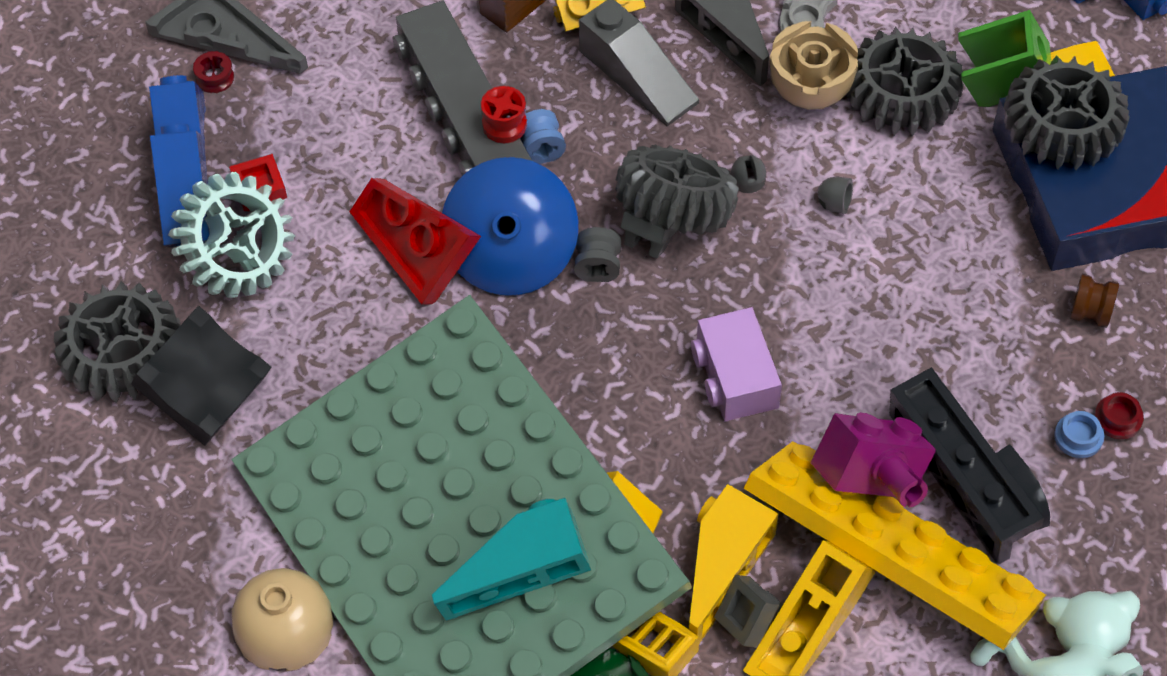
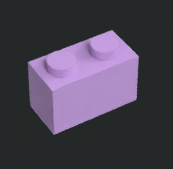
[691,307,782,422]

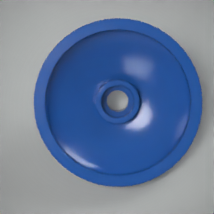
[442,157,579,295]

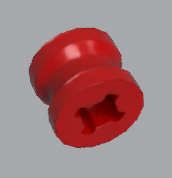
[481,86,527,144]

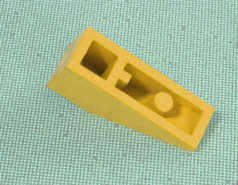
[689,484,779,644]
[743,540,876,676]

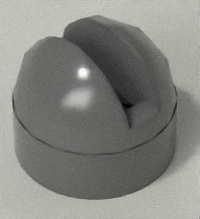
[730,155,766,193]
[818,176,853,214]

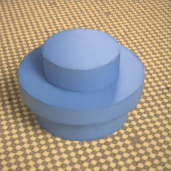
[1054,411,1104,458]

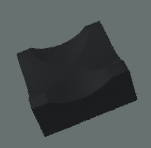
[131,305,272,446]

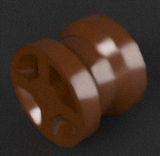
[1070,274,1119,328]

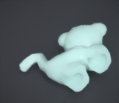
[969,591,1144,676]

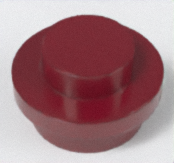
[1094,392,1144,439]

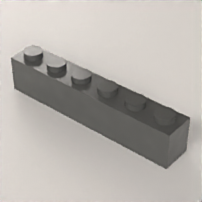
[392,0,532,233]

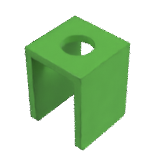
[958,10,1051,107]

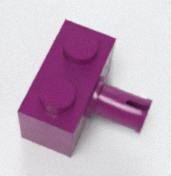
[811,412,936,508]

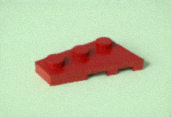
[349,178,481,304]

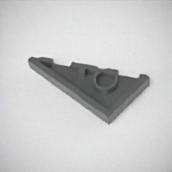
[145,0,308,74]

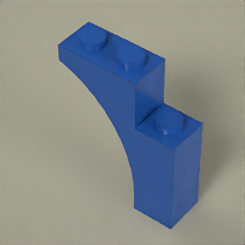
[149,75,210,248]

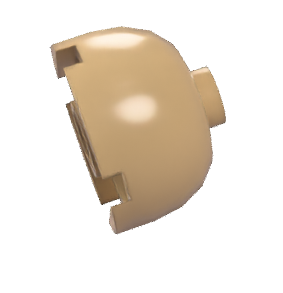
[770,21,858,110]
[232,568,333,671]

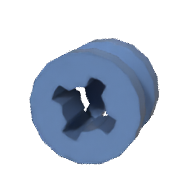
[520,109,566,164]

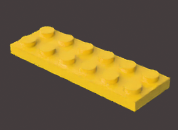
[744,441,1046,650]

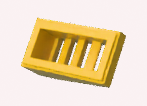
[612,612,700,676]

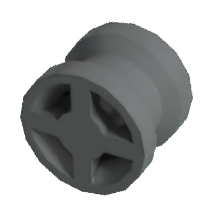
[574,227,621,282]

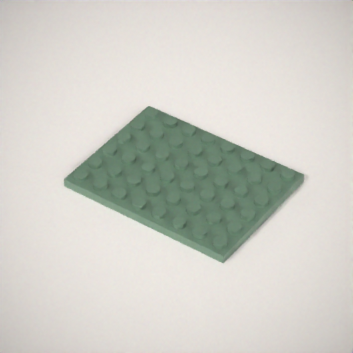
[231,295,692,676]

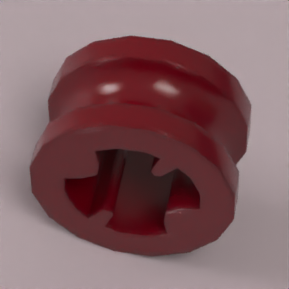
[193,51,234,93]

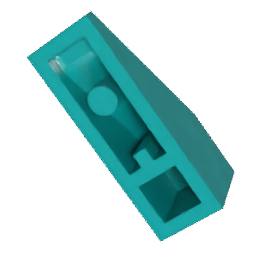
[432,498,591,621]

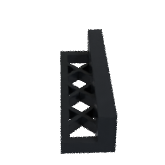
[889,367,1044,565]

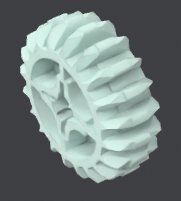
[168,172,295,298]

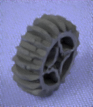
[846,26,964,137]
[1004,55,1130,170]
[615,144,739,235]
[54,281,181,403]

